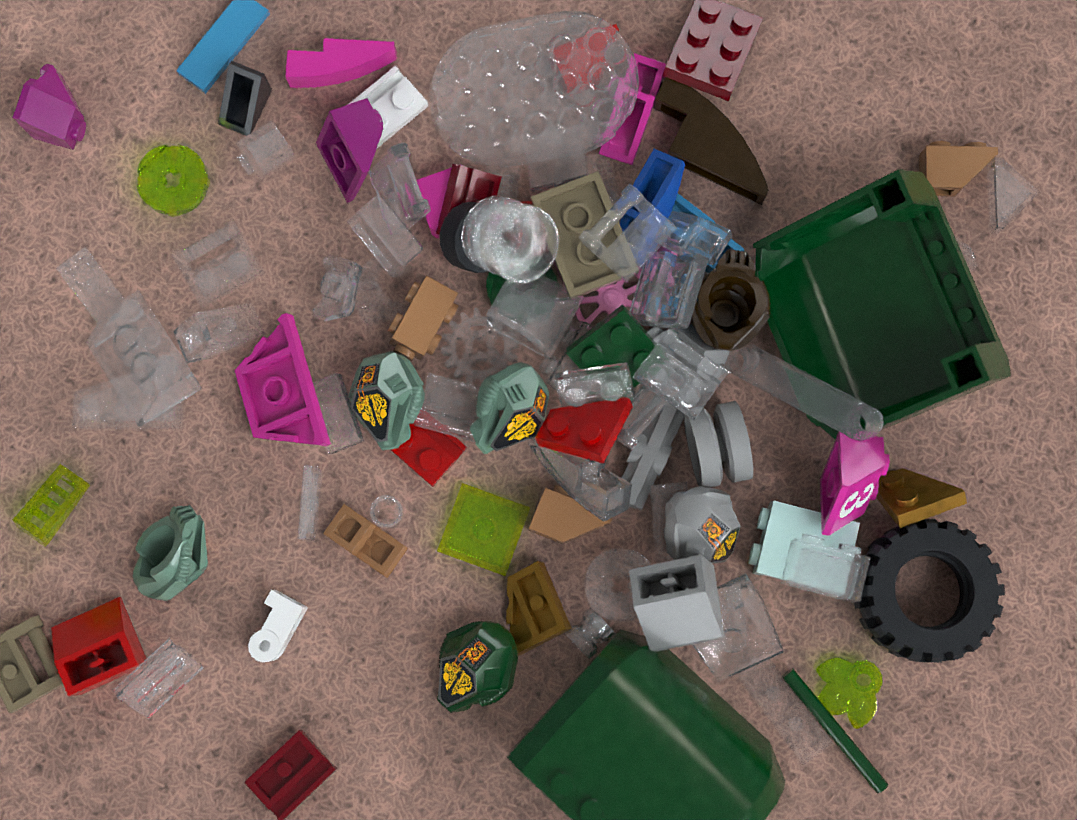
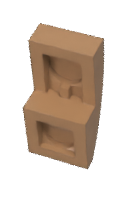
[323,504,408,578]

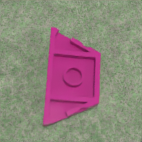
[234,313,331,446]

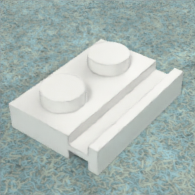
[349,66,429,148]

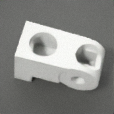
[248,590,308,662]

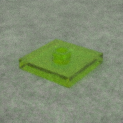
[437,483,530,577]

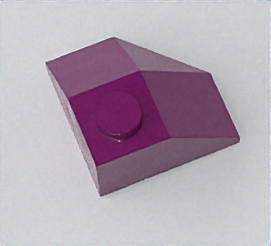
[12,64,86,150]

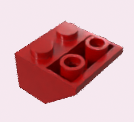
[51,597,149,696]

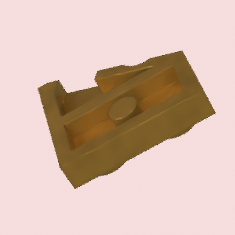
[876,468,967,528]
[506,561,572,656]

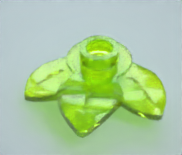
[816,657,883,729]

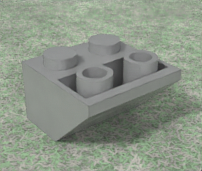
[629,555,724,652]

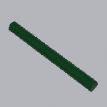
[782,668,889,794]

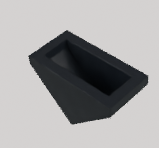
[218,61,272,137]

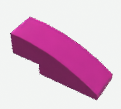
[285,38,397,88]
[599,53,666,165]

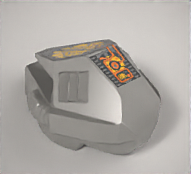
[663,486,741,564]

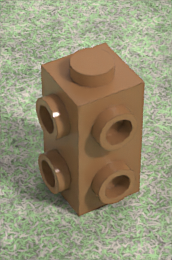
[387,275,459,361]

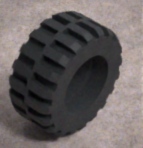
[853,519,1005,663]

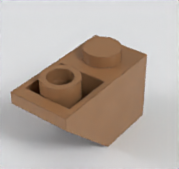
[919,141,998,197]
[529,485,614,544]

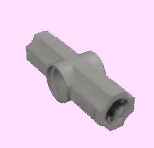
[613,398,685,511]

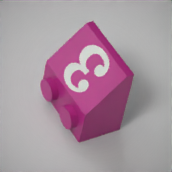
[820,430,890,536]

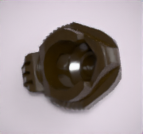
[686,249,771,351]

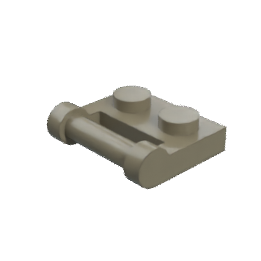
[0,615,64,713]

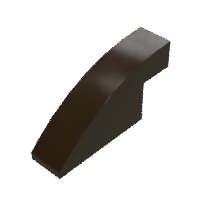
[653,77,769,205]

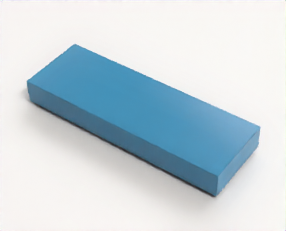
[176,0,270,94]

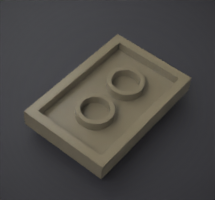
[531,171,639,300]

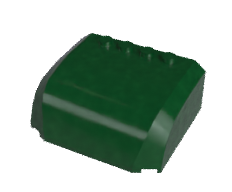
[753,169,1011,442]
[507,629,786,820]

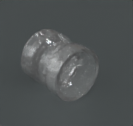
[565,607,616,660]

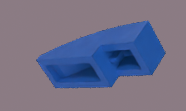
[618,148,685,270]

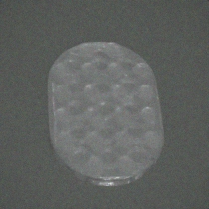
[430,11,639,168]

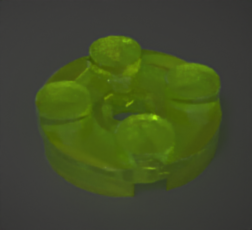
[137,145,210,217]

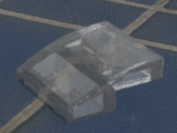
[629,251,709,329]

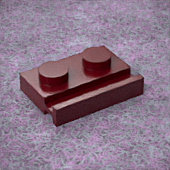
[436,164,502,246]
[244,729,337,820]

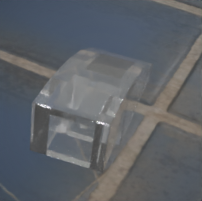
[528,437,632,522]

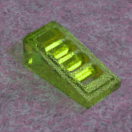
[13,464,90,547]

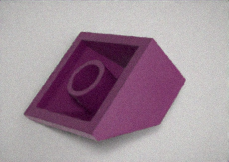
[316,98,384,203]

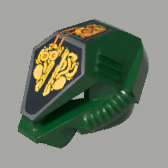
[437,621,518,713]

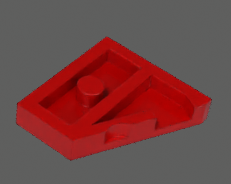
[535,397,633,463]

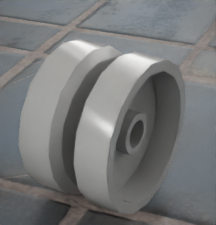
[684,401,753,488]

